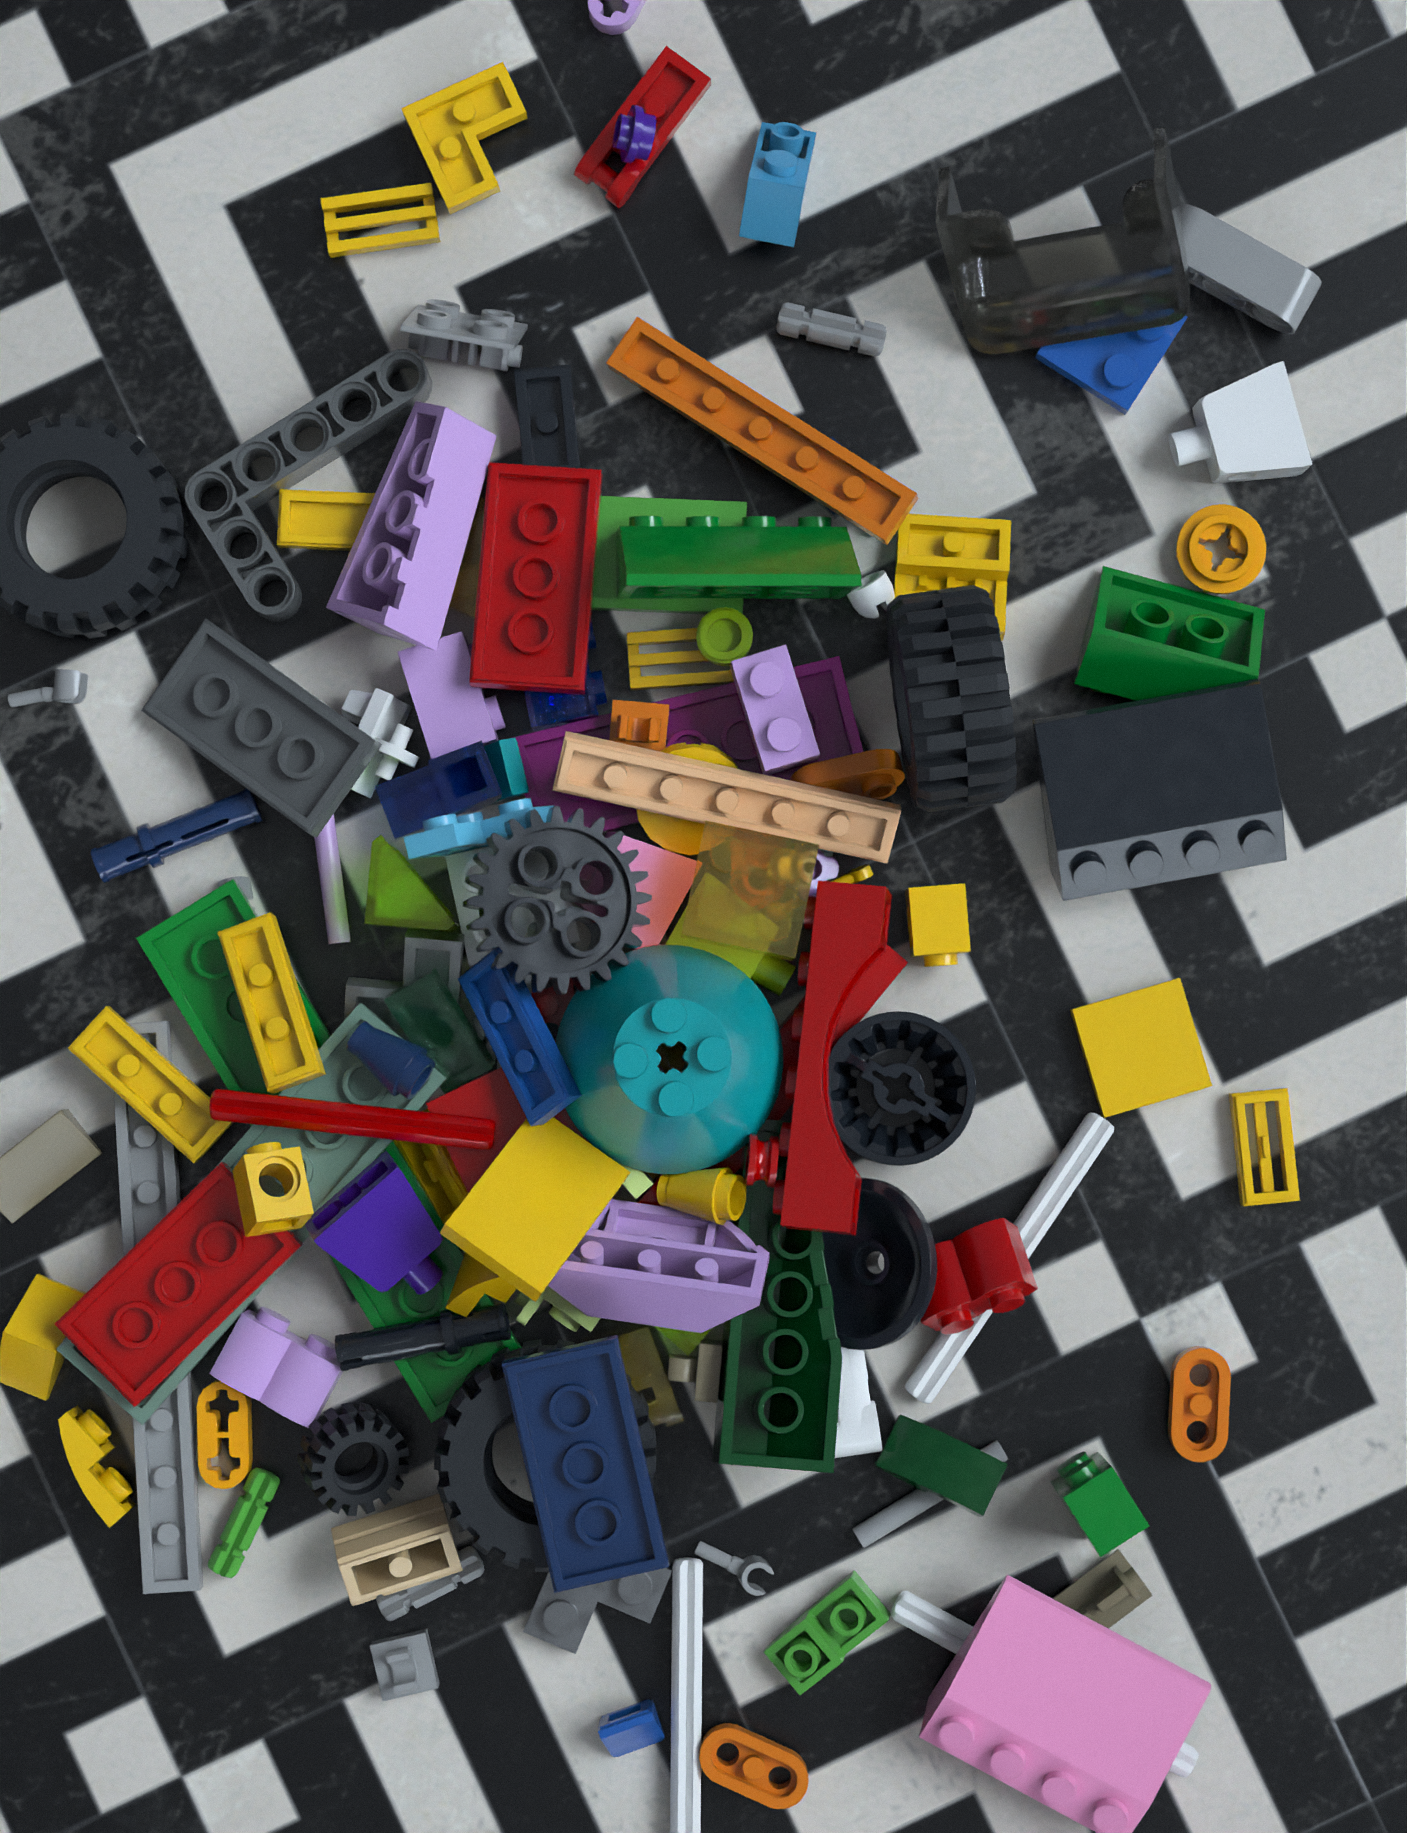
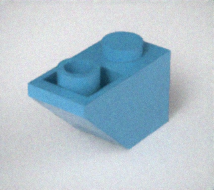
[739,122,817,247]

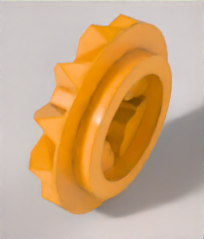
[1175,504,1266,595]

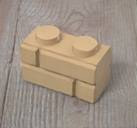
[331,1494,463,1606]

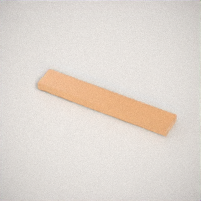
[553,731,901,863]

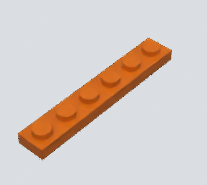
[606,317,919,545]

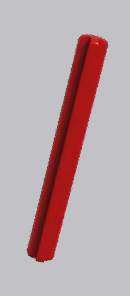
[209,1089,496,1150]

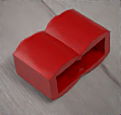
[921,1218,1038,1334]

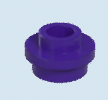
[613,105,656,163]

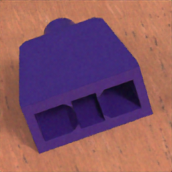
[305,1151,443,1295]

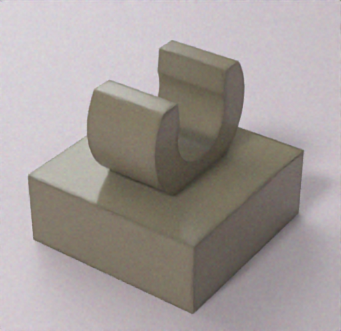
[668,1338,722,1403]

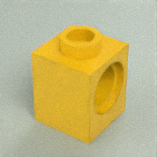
[905,883,971,967]
[232,1142,314,1237]

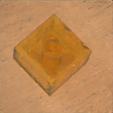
[681,821,819,961]

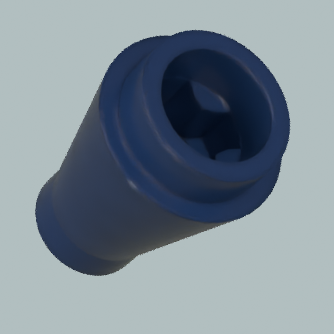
[346,1021,435,1099]

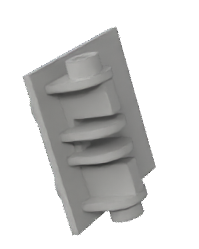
[400,299,528,372]

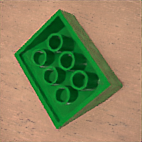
[616,516,862,599]

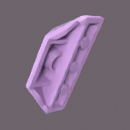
[548,1199,769,1333]

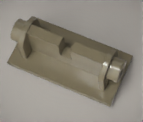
[1052,1549,1153,1629]

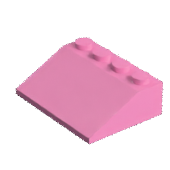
[919,1575,1211,1833]

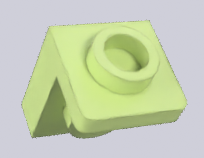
[514,1286,601,1332]

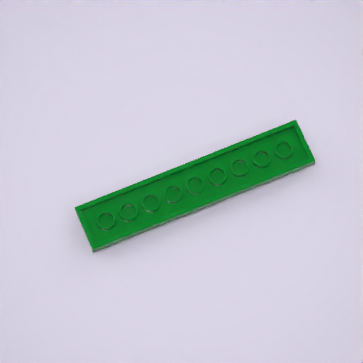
[136,879,522,1423]

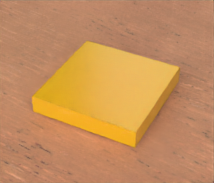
[1070,978,1212,1118]

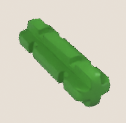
[208,1468,280,1578]

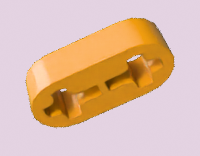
[197,1380,253,1489]

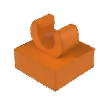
[609,700,669,751]

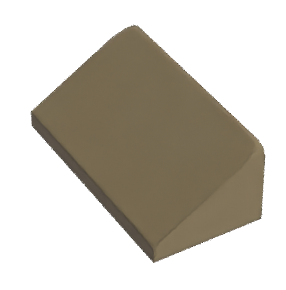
[0,1109,102,1223]

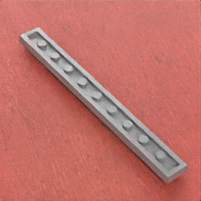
[114,1021,203,1594]

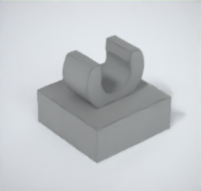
[370,1629,440,1701]

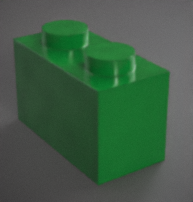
[1051,1451,1149,1557]

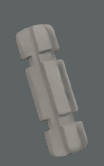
[776,302,887,356]
[376,1546,484,1621]

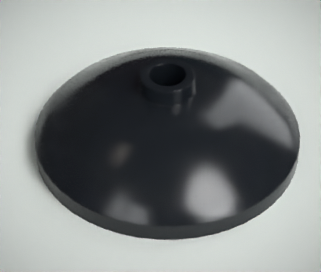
[822,1177,937,1350]

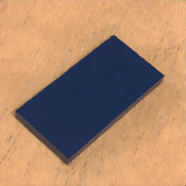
[502,1335,669,1593]

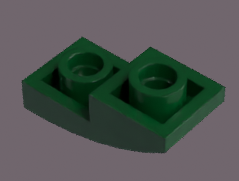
[874,1414,1008,1517]

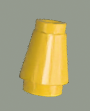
[657,1167,747,1225]

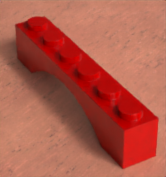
[773,881,892,1235]

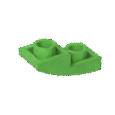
[763,1570,891,1695]

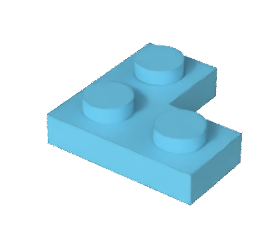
[404,798,554,860]

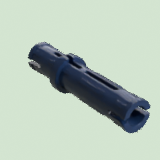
[91,788,262,883]

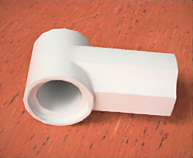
[835,1347,882,1458]

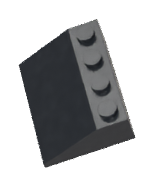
[1033,679,1287,901]

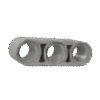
[1153,204,1322,334]

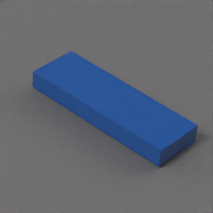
[458,949,581,1126]

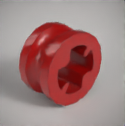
[745,1134,779,1188]

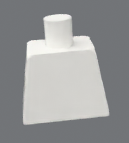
[1169,361,1312,483]

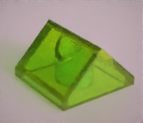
[364,835,461,933]

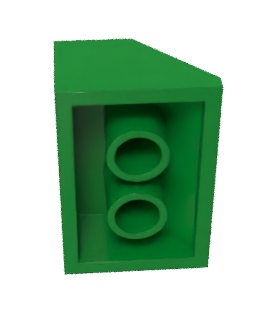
[1074,566,1265,701]

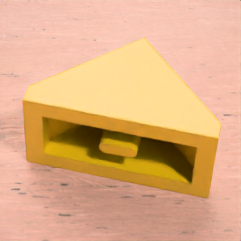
[0,1274,86,1401]

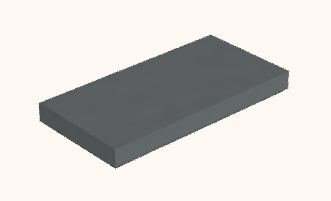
[141,618,382,838]

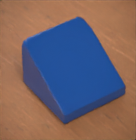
[598,1699,665,1757]

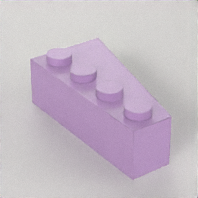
[326,401,496,651]

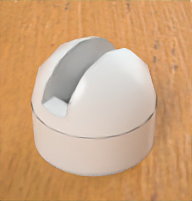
[847,570,895,618]

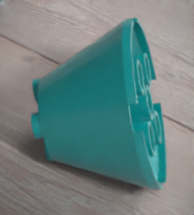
[556,945,783,1174]

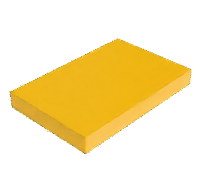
[440,1117,630,1302]

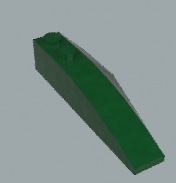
[712,1119,843,1473]

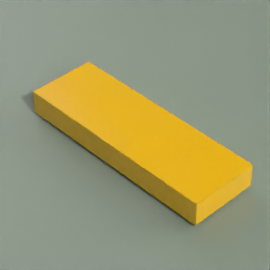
[218,912,326,1094]
[68,1006,233,1163]

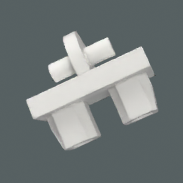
[342,688,419,798]

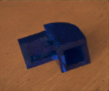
[375,740,502,841]

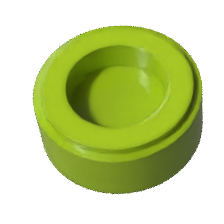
[696,607,753,666]

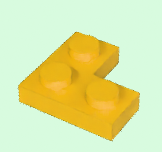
[401,62,528,215]

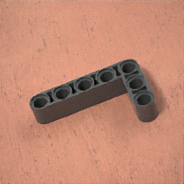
[185,349,432,622]

